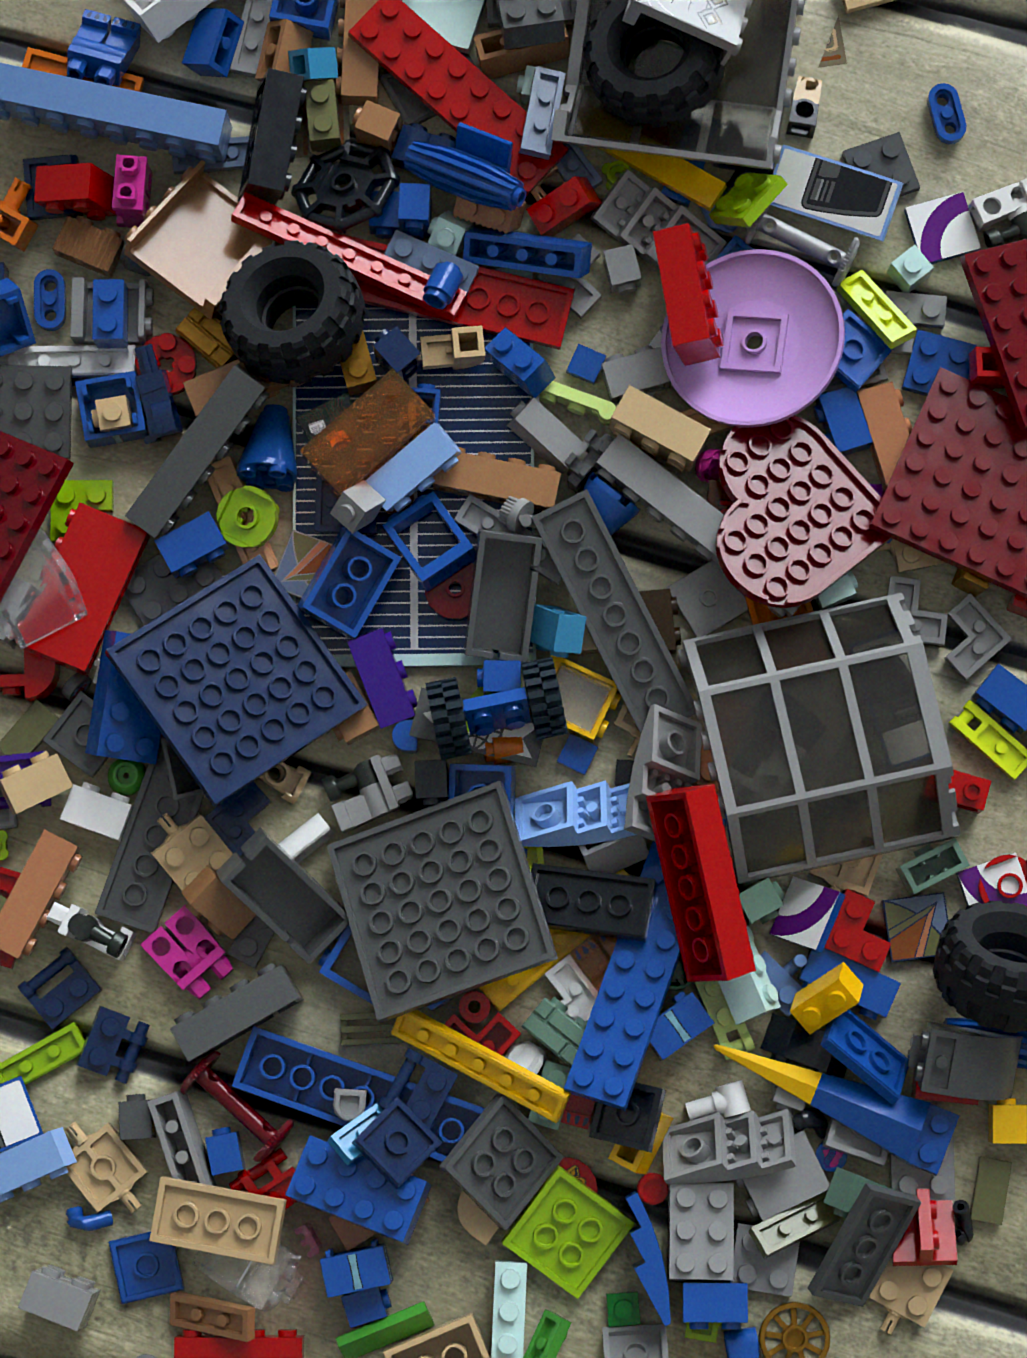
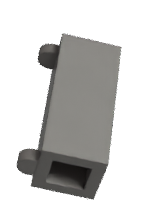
[507,396,589,475]

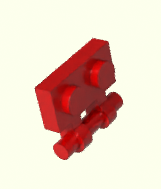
[229,1148,297,1210]

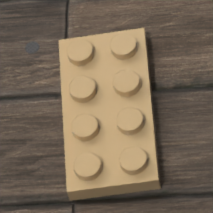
[149,1176,287,1265]

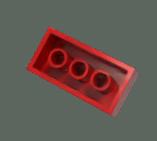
[653,223,724,366]

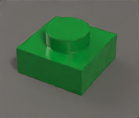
[606,1291,641,1327]

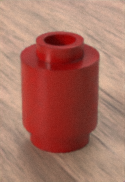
[459,991,491,1023]

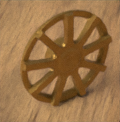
[759,1302,830,1358]

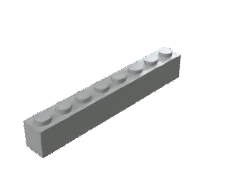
[595,433,801,618]

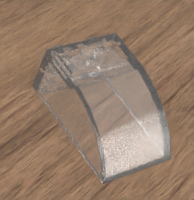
[192,1242,305,1312]

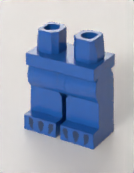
[67,9,141,86]

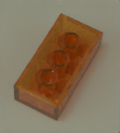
[300,368,436,497]

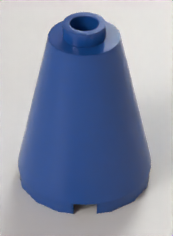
[582,472,641,536]

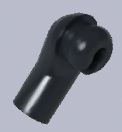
[953,1200,974,1246]

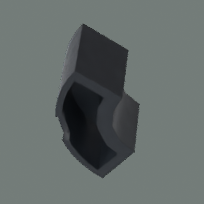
[760,1013,847,1079]

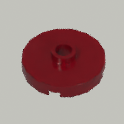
[425,563,474,620]

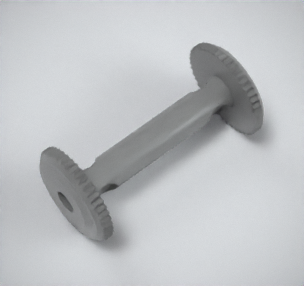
[744,205,860,287]

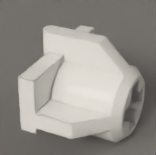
[505,1041,547,1074]

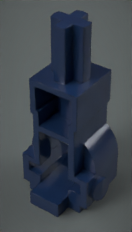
[134,344,183,444]

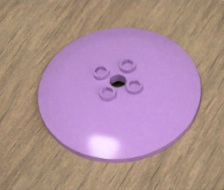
[661,249,845,427]

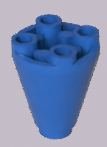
[236,404,298,492]

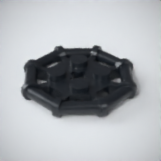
[291,139,401,234]

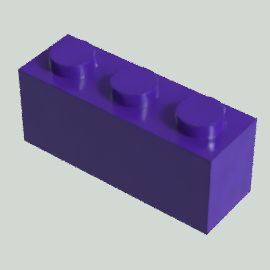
[347,627,418,729]

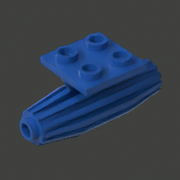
[404,122,526,211]

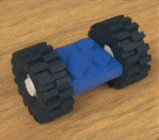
[425,657,568,760]

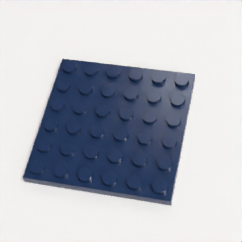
[105,554,368,807]

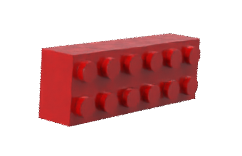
[646,784,756,982]

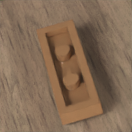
[170,1291,255,1342]

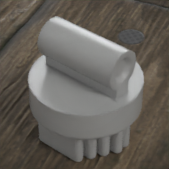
[499,496,536,533]

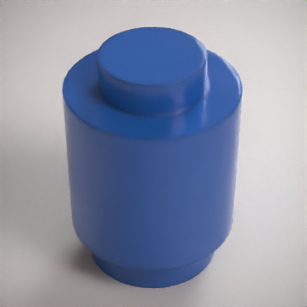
[423,261,463,309]

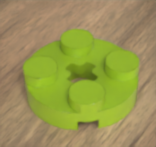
[216,486,280,548]

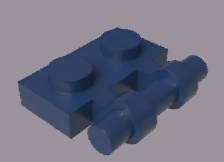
[76,1006,150,1084]

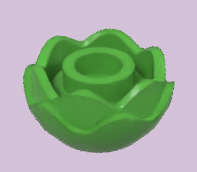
[108,759,145,796]

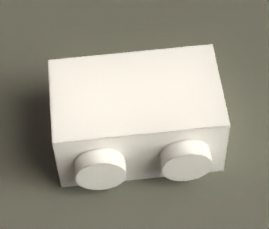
[60,782,133,841]

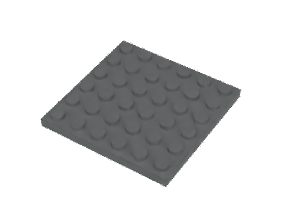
[327,781,558,1023]

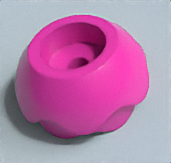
[695,449,721,483]

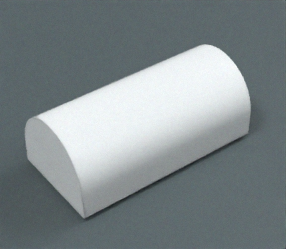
[278,813,334,864]

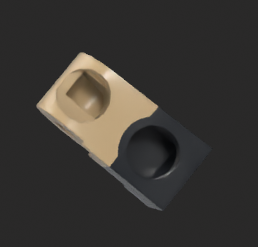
[786,76,822,139]

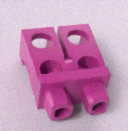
[112,154,153,228]
[140,904,234,1000]

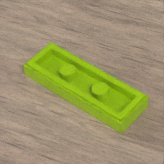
[0,1022,85,1086]

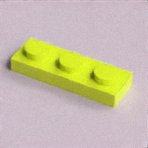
[837,270,917,349]

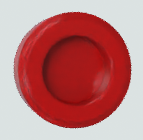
[637,1173,669,1205]

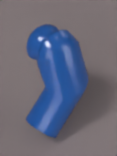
[66,1206,113,1231]

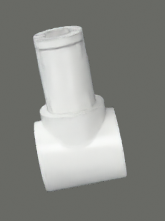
[685,1080,751,1121]

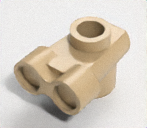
[259,762,311,804]

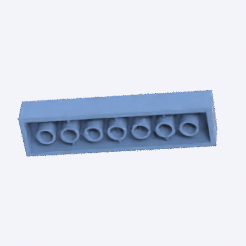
[0,63,232,164]

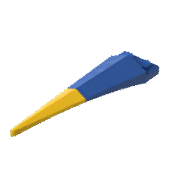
[713,1044,960,1176]

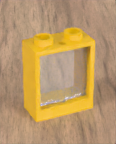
[529,655,621,743]

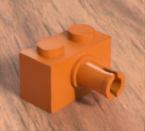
[0,177,39,252]

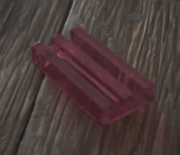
[294,1222,323,1258]

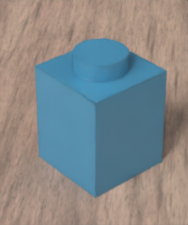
[288,47,338,81]

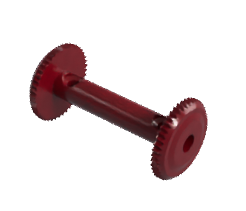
[180,1051,294,1162]

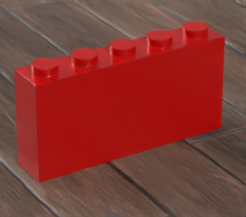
[14,502,150,677]

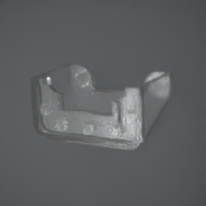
[0,527,88,650]

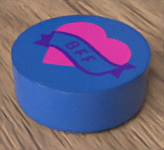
[815,1141,847,1172]

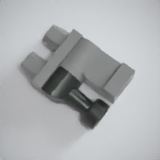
[322,754,414,834]

